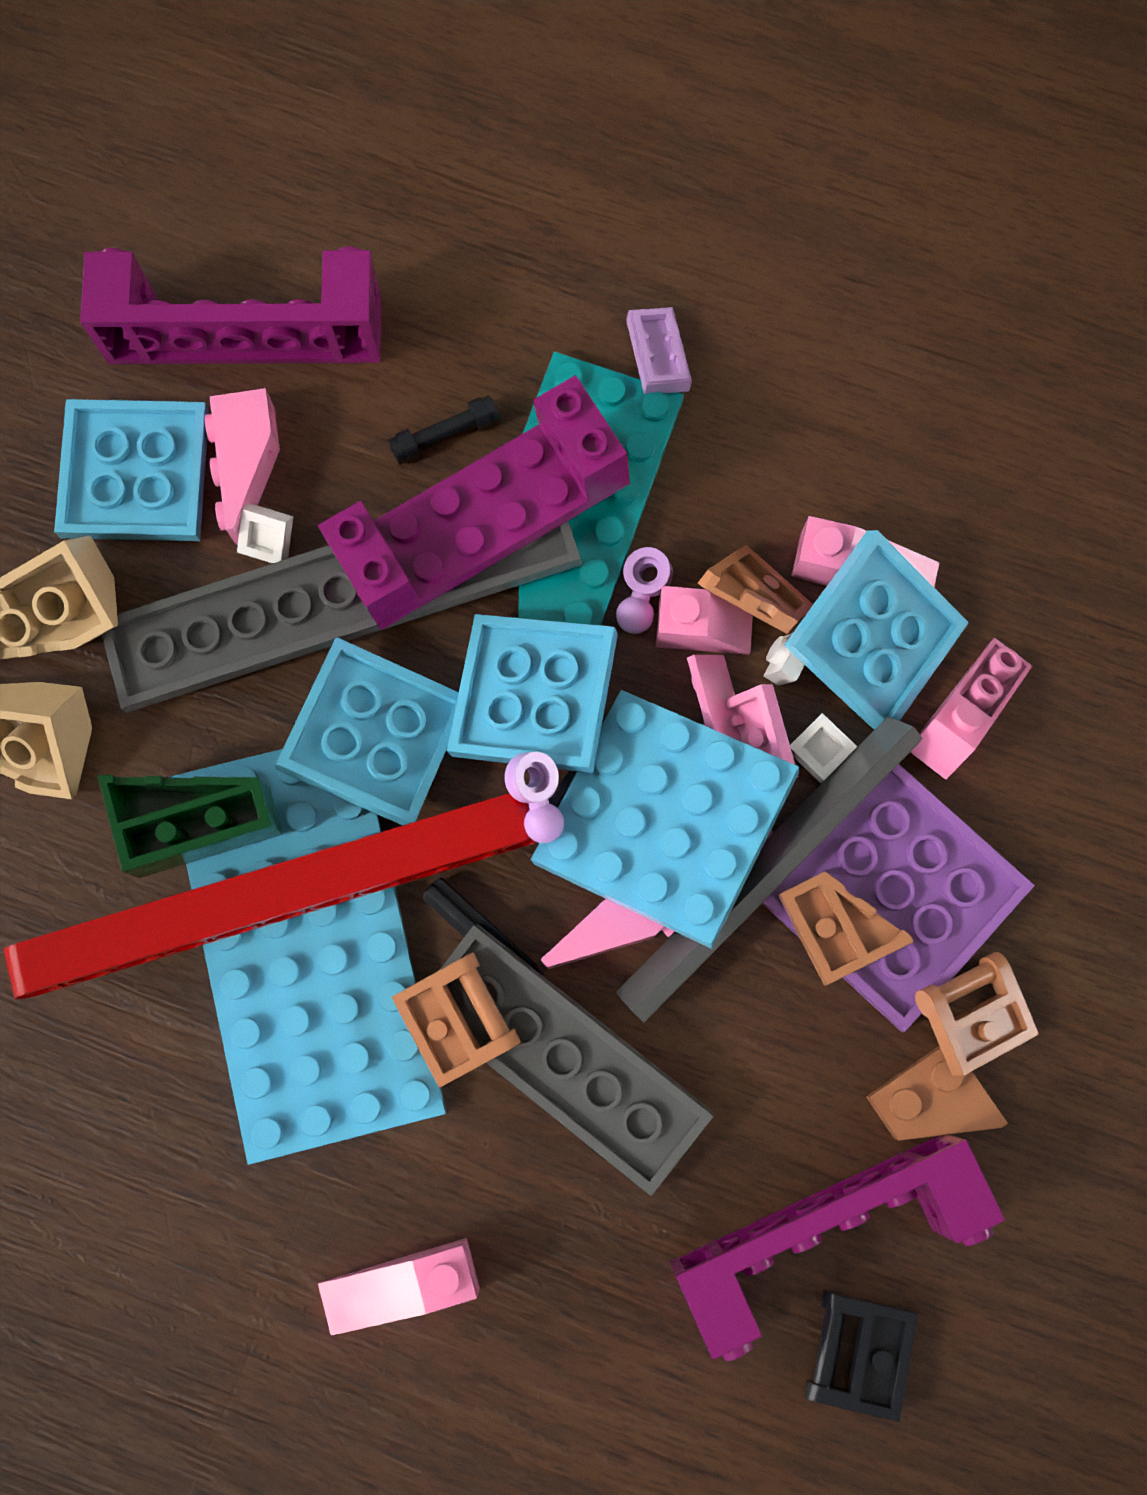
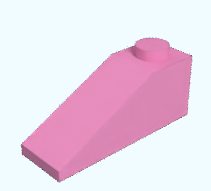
[791,516,939,587]
[541,899,675,969]
[318,1238,480,1335]

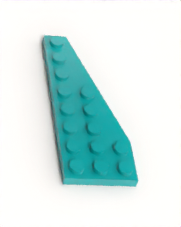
[518,352,684,626]

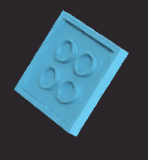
[54,399,209,541]
[784,530,969,730]
[447,614,618,773]
[275,637,459,825]

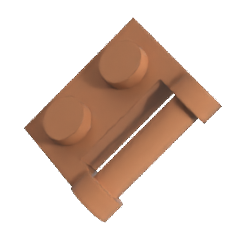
[391,952,521,1088]
[915,952,1039,1076]

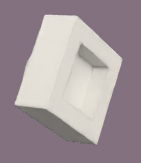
[237,503,293,563]
[763,633,804,686]
[790,713,857,783]

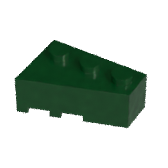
[97,775,283,878]

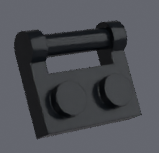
[804,1290,918,1422]

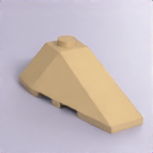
[0,535,118,660]
[0,682,92,799]

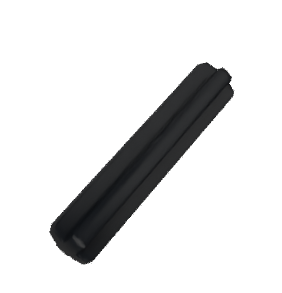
[423,878,544,975]

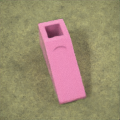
[205,388,280,545]
[911,637,1032,779]

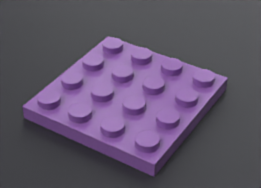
[762,764,1035,1032]

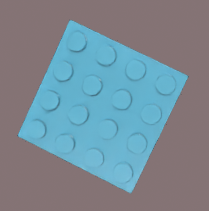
[531,690,799,949]

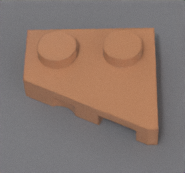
[698,545,813,634]
[778,872,914,986]
[866,1046,1008,1140]

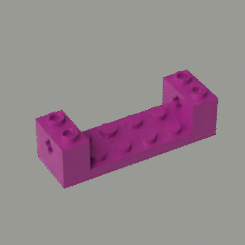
[80,246,382,364]
[317,375,630,630]
[669,1135,1005,1361]

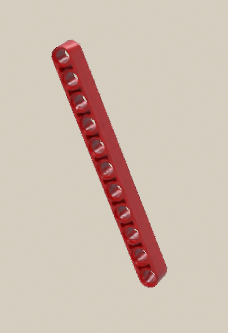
[3,793,537,1000]

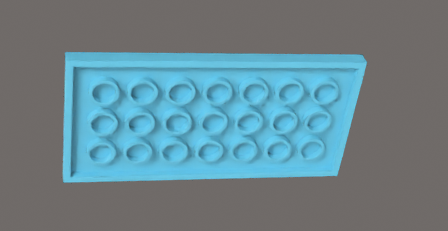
[169,749,447,1165]

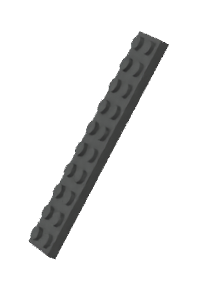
[102,521,582,713]

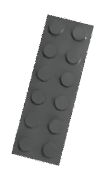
[440,924,714,1196]

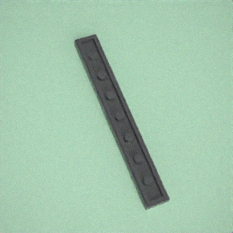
[615,717,923,1022]

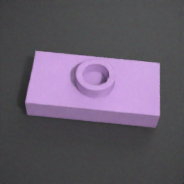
[626,307,692,395]

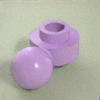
[616,547,673,634]
[505,752,564,843]

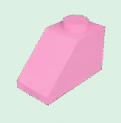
[656,586,753,655]

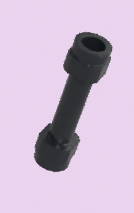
[388,395,500,465]

